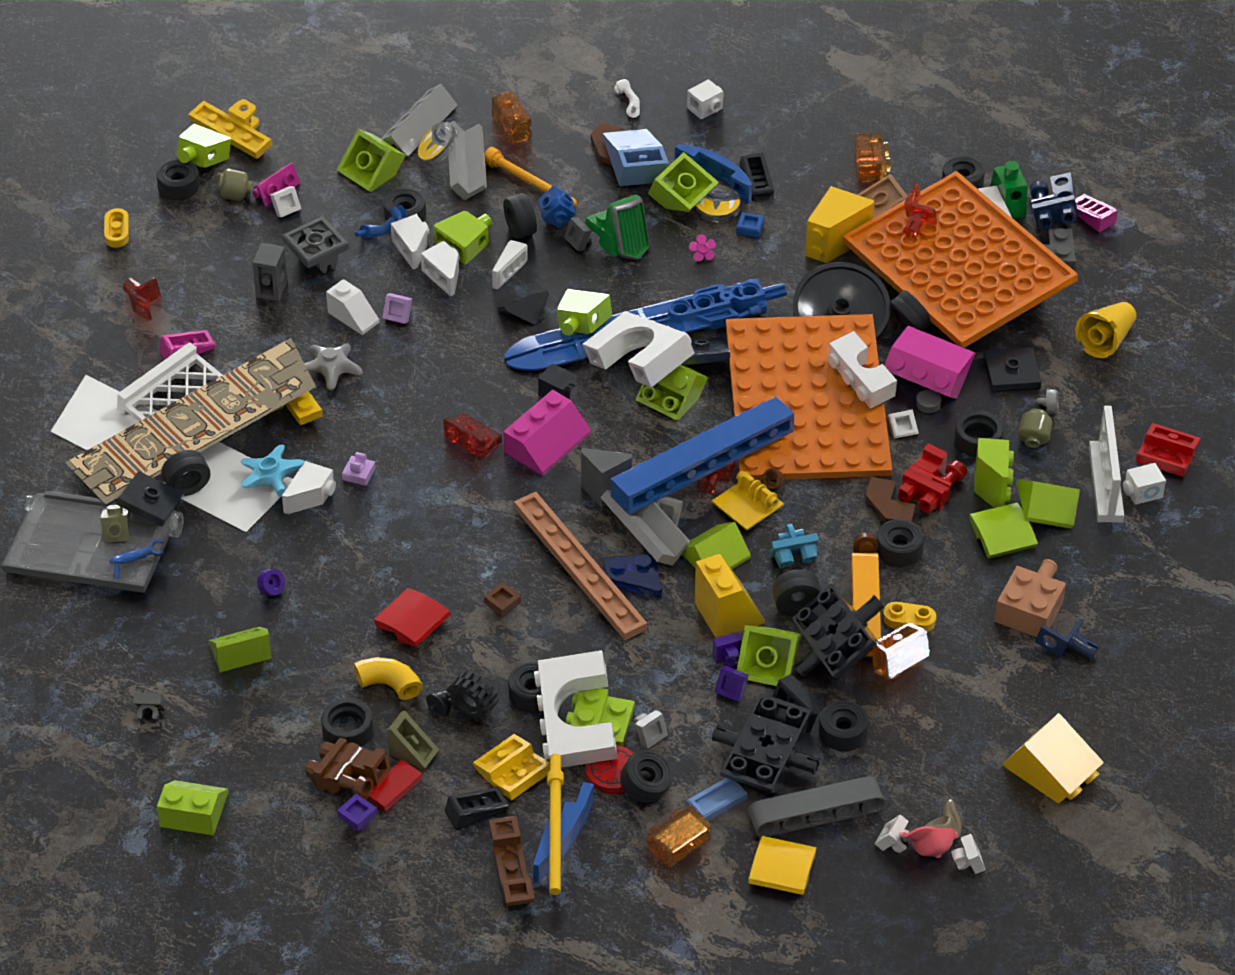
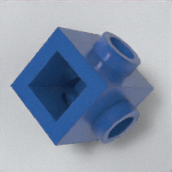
[537,185,576,228]

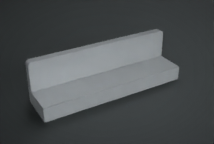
[381,84,457,157]
[446,121,487,200]
[600,490,690,566]

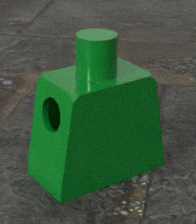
[990,161,1028,219]

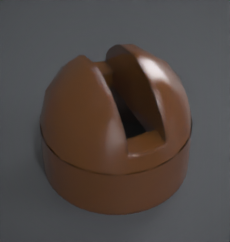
[762,469,785,489]

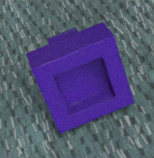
[712,632,742,668]
[714,665,749,702]
[337,793,377,832]

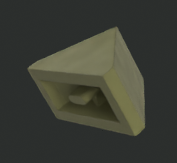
[387,711,439,769]

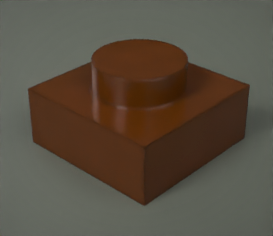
[484,582,521,617]

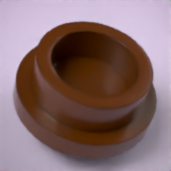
[853,533,879,553]

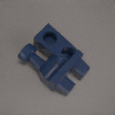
[1030,172,1079,230]

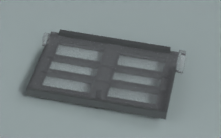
[2,491,184,593]

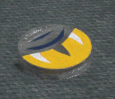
[417,122,458,165]
[694,184,741,222]

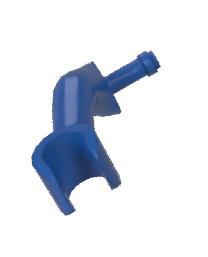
[355,205,407,239]
[109,538,164,578]

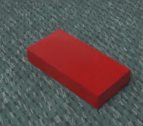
[367,760,423,812]

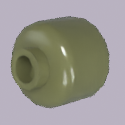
[216,169,252,201]
[1018,409,1053,448]

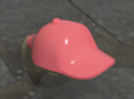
[899,799,962,858]

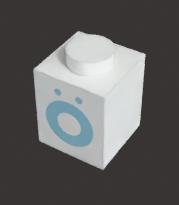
[1123,463,1166,505]

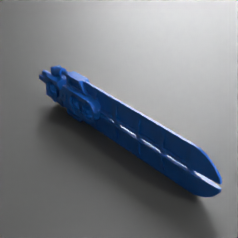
[504,279,787,371]

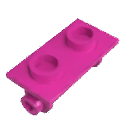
[252,163,300,206]

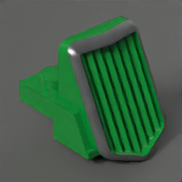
[585,195,650,260]

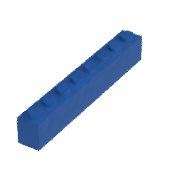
[611,397,795,515]

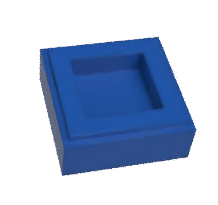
[736,212,765,238]

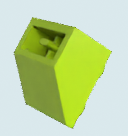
[635,364,708,421]
[974,438,1014,508]

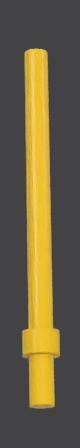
[547,753,564,895]

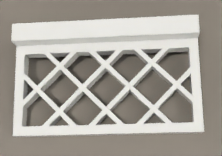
[117,342,223,422]
[1089,406,1124,522]

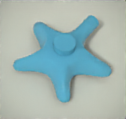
[241,444,304,497]

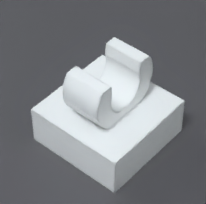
[270,186,302,217]
[875,815,910,853]
[951,834,986,874]

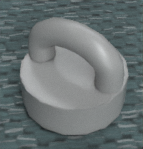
[1035,389,1059,414]

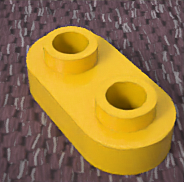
[104,208,129,248]
[883,602,936,632]

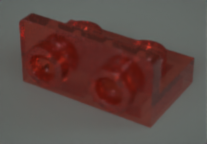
[443,412,502,459]

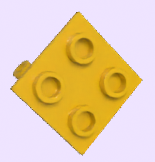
[712,471,784,530]

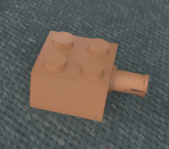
[995,559,1066,638]

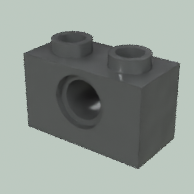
[252,243,288,301]

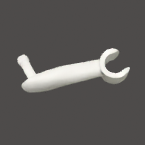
[614,79,640,118]

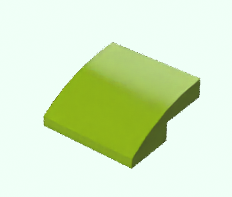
[969,502,1038,559]

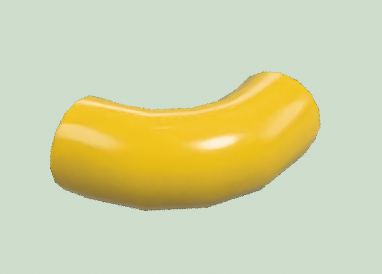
[353,657,423,700]

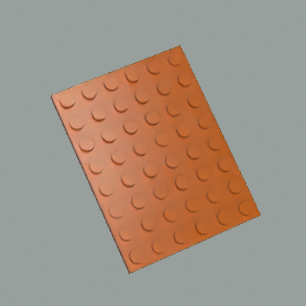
[843,171,1078,348]
[726,314,892,481]

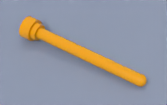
[484,147,577,207]

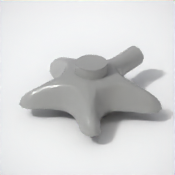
[304,343,363,390]

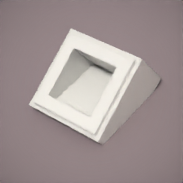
[886,409,919,439]

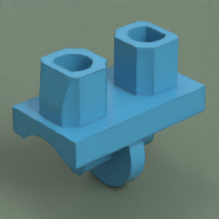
[769,524,819,568]

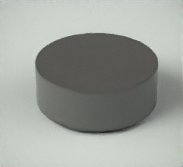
[916,389,942,413]

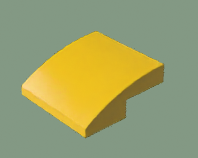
[473,734,550,800]
[748,836,817,895]

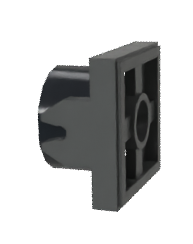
[282,216,349,273]

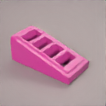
[1076,194,1118,232]
[159,330,216,360]

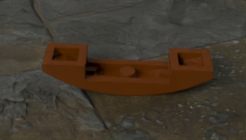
[489,816,535,906]

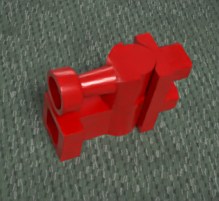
[898,443,967,513]

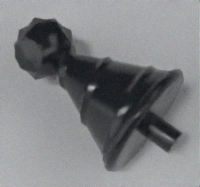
[426,691,449,716]

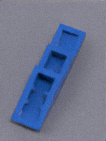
[533,782,594,882]

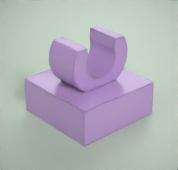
[383,293,412,323]
[342,452,376,486]

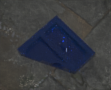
[603,553,662,597]

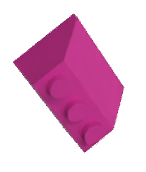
[884,326,975,399]
[503,390,591,476]

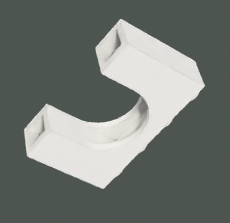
[583,311,694,387]
[534,650,618,768]

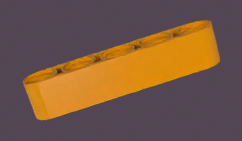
[851,553,881,657]

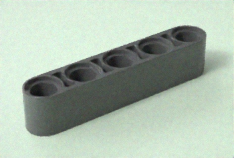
[748,776,886,837]

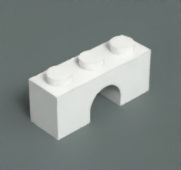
[827,331,897,409]

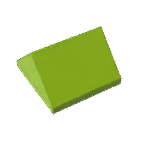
[1017,480,1080,529]
[681,522,751,569]
[209,627,271,672]

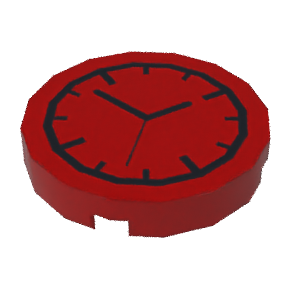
[585,745,634,794]

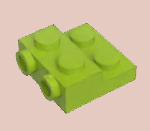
[566,688,635,747]

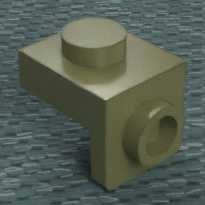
[101,505,130,543]

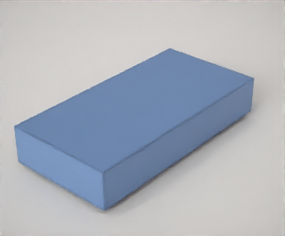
[686,778,747,824]

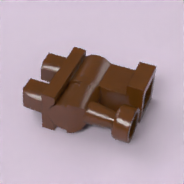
[305,738,391,799]

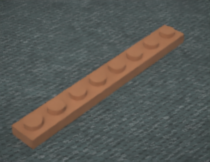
[514,492,647,640]

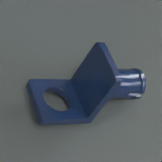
[1035,619,1100,660]

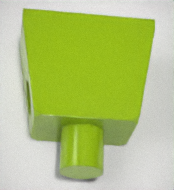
[176,124,231,167]
[434,211,492,265]
[557,289,612,336]

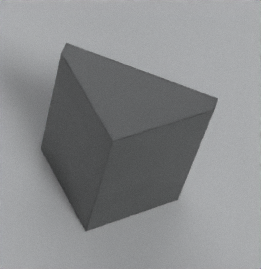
[581,448,632,508]

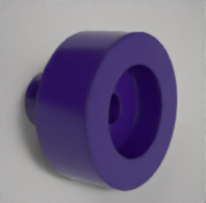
[257,569,285,596]

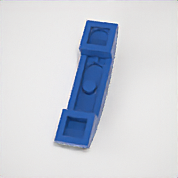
[675,144,752,204]

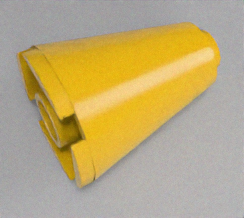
[1075,302,1136,358]

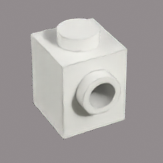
[687,79,724,120]

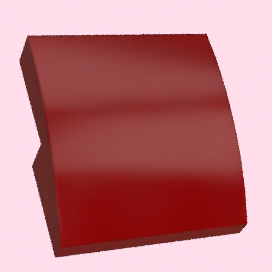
[1135,423,1201,477]
[373,588,451,646]

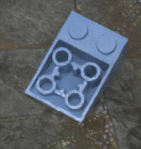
[602,129,669,186]

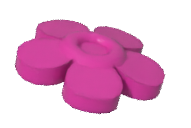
[688,235,716,262]

